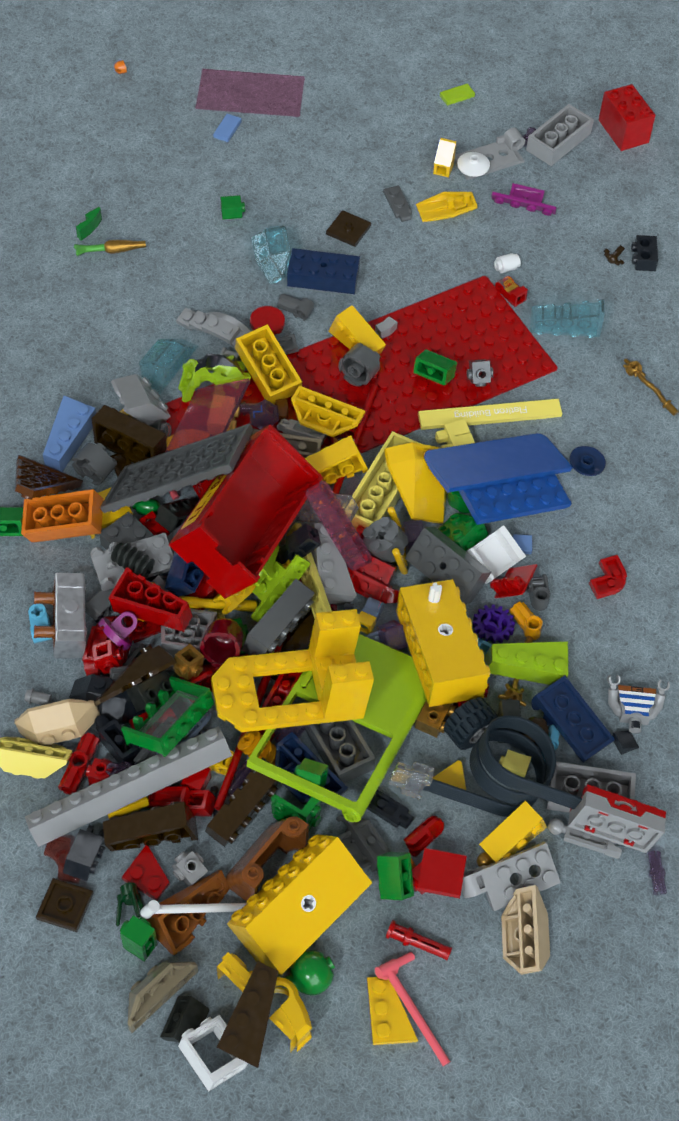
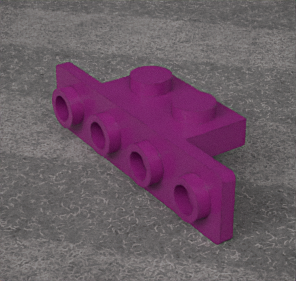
[491,183,557,216]

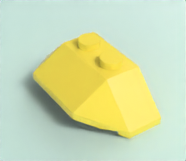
[0,737,72,779]

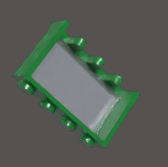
[121,676,214,757]

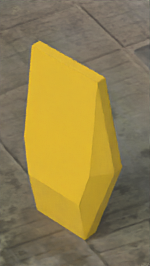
[416,192,477,222]

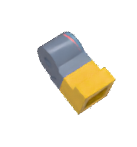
[358,597,384,634]

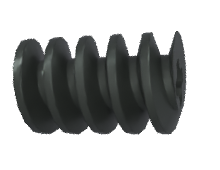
[111,542,155,579]

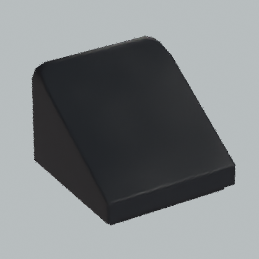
[612,730,639,755]

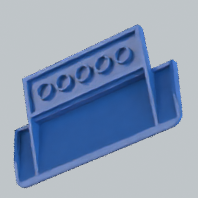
[424,433,573,525]

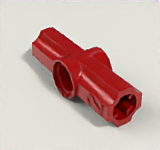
[58,733,100,795]

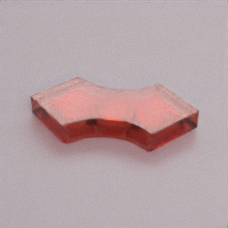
[44,837,80,884]

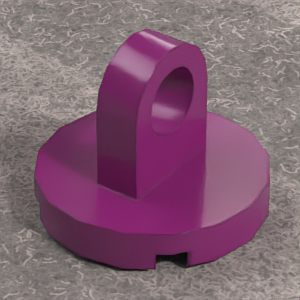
[98,611,138,650]

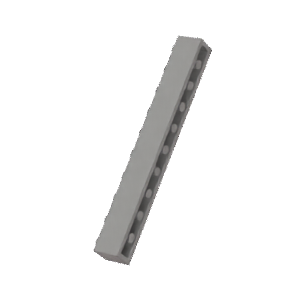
[25,726,232,847]

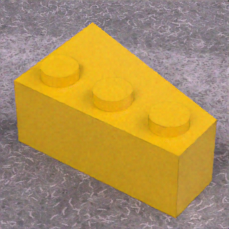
[479,801,547,862]

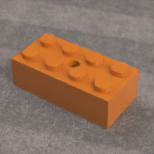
[21,489,103,542]

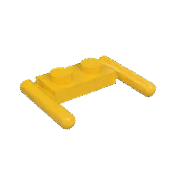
[387,506,408,575]

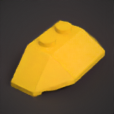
[291,386,365,437]

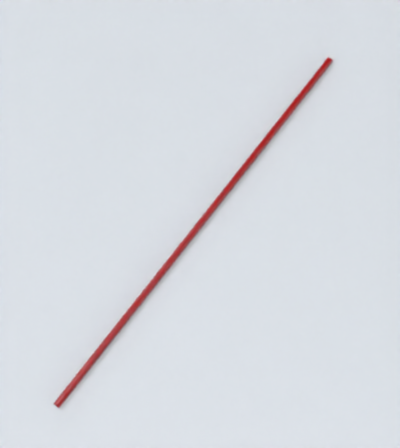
[214,385,378,811]

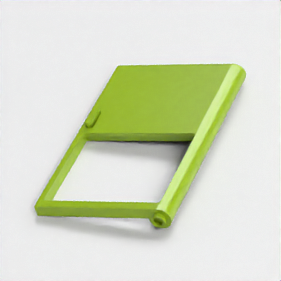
[246,634,427,822]

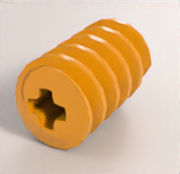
[237,731,276,765]

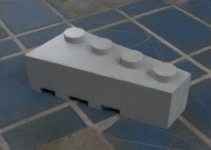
[311,523,357,605]

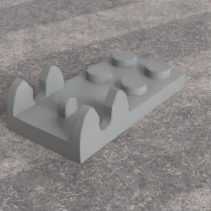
[90,533,173,592]

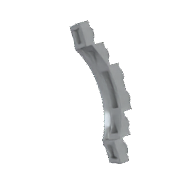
[176,308,251,347]

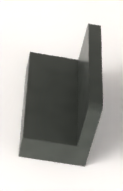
[160,996,209,1047]

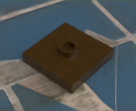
[326,210,371,247]
[36,878,94,933]

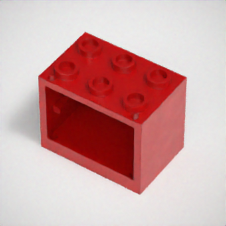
[598,84,656,151]

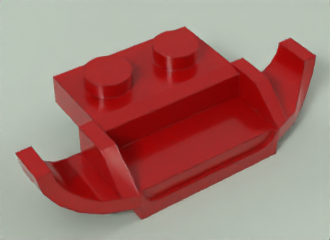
[346,551,399,604]
[82,616,134,676]

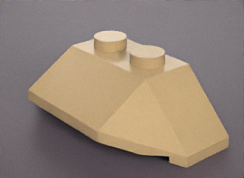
[15,699,100,746]
[501,885,550,975]

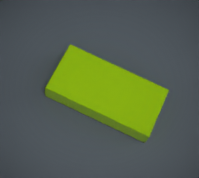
[440,83,475,106]

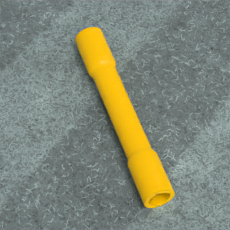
[179,596,257,612]

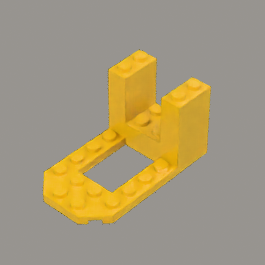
[211,609,374,732]

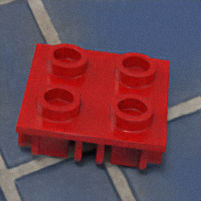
[490,564,538,598]

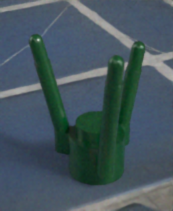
[116,882,144,926]

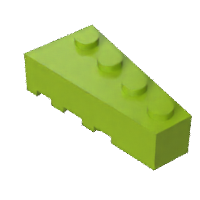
[484,641,568,685]

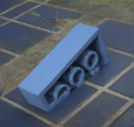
[43,396,96,472]

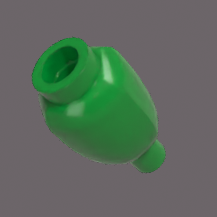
[132,498,160,515]

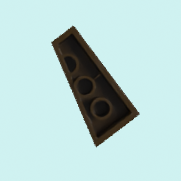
[205,757,279,847]
[103,801,198,852]
[217,961,278,1068]

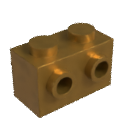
[415,700,457,738]

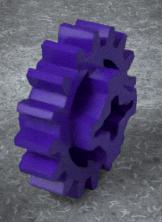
[472,604,515,644]

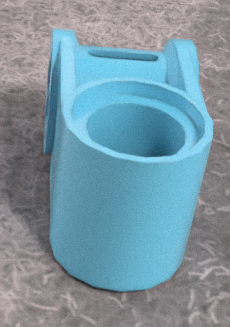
[28,604,52,644]

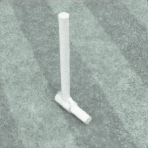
[137,900,247,919]

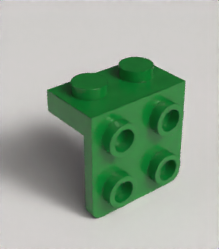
[438,513,489,551]
[271,794,322,831]

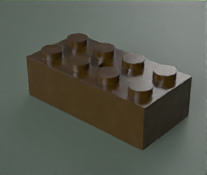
[92,405,167,463]

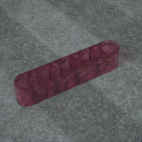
[306,481,372,571]

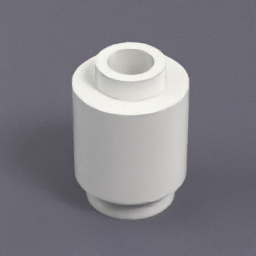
[494,253,521,274]

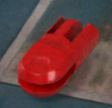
[404,816,444,857]

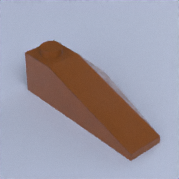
[146,870,230,955]

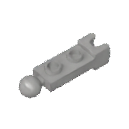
[548,818,622,859]

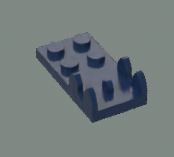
[531,676,615,763]

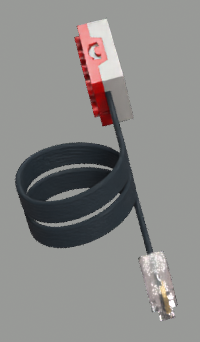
[389,715,666,853]

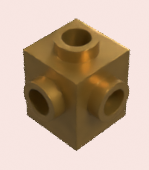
[173,644,204,681]

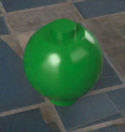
[285,950,335,996]

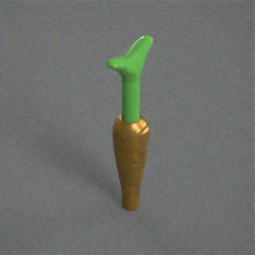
[74,240,146,256]

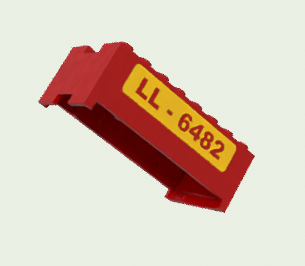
[169,424,324,599]

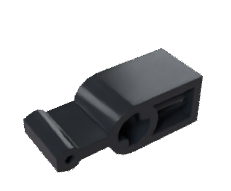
[276,523,321,564]

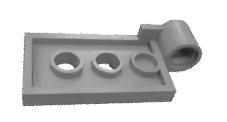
[461,842,561,911]

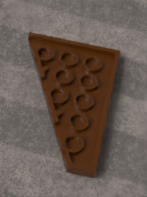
[15,455,83,500]

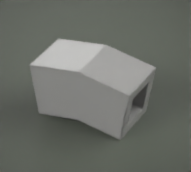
[375,317,397,339]

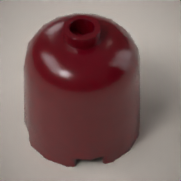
[200,618,244,668]

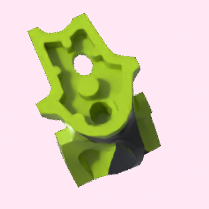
[178,353,251,402]

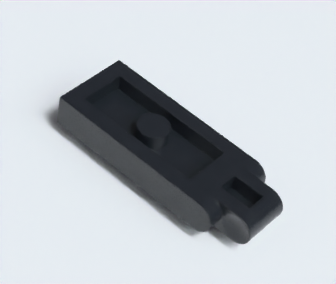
[367,789,414,829]

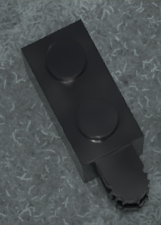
[95,715,140,770]
[63,824,105,881]

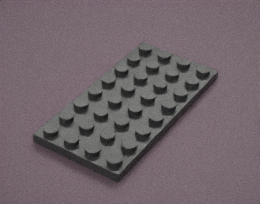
[100,423,253,513]

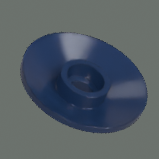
[569,446,606,476]

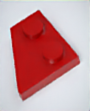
[122,845,170,901]

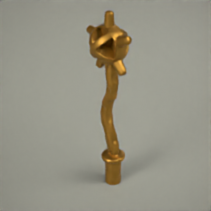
[623,359,679,416]
[498,636,534,707]

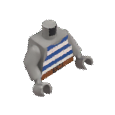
[606,675,670,733]

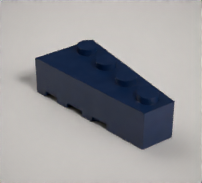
[164,524,204,597]

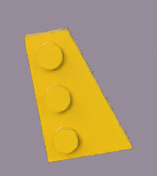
[367,977,418,1045]

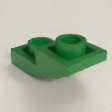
[76,207,102,241]

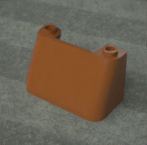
[226,817,309,902]

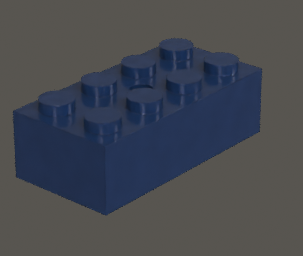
[287,248,360,295]

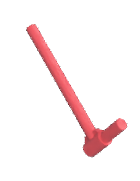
[375,952,451,1067]

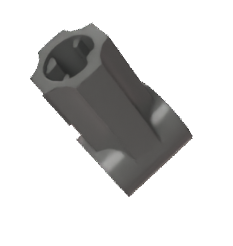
[277,294,315,321]

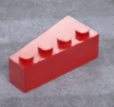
[109,567,193,632]

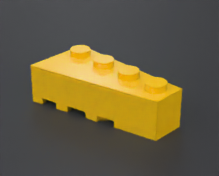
[305,435,368,490]

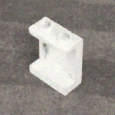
[466,525,526,584]

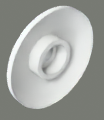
[457,152,490,177]

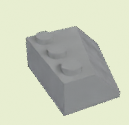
[111,374,171,426]
[161,608,217,663]

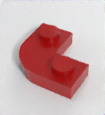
[589,555,627,599]

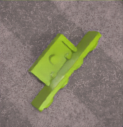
[251,555,311,622]

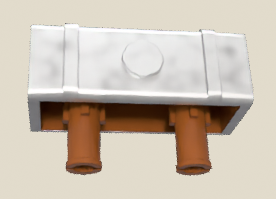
[34,573,87,658]

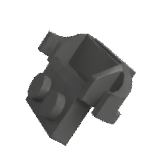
[336,815,391,873]

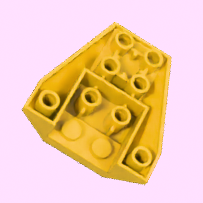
[384,442,447,524]

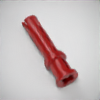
[385,920,452,961]

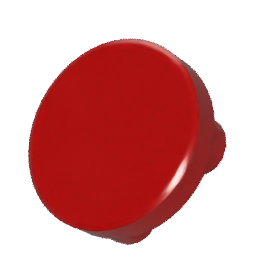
[250,306,285,335]

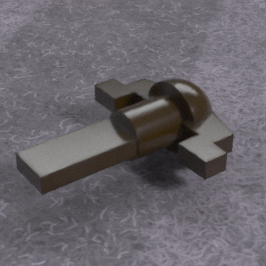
[603,245,625,266]

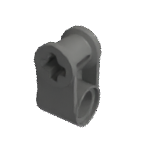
[527,574,550,611]

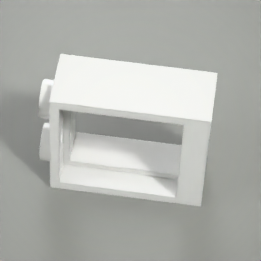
[178,1015,248,1091]

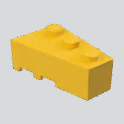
[328,305,386,354]

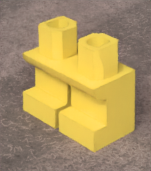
[435,419,475,448]

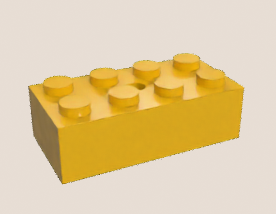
[235,324,302,406]

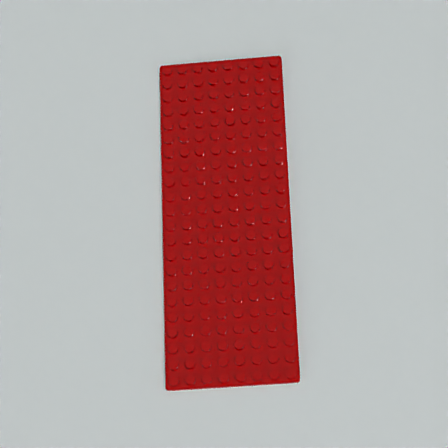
[165,276,558,499]

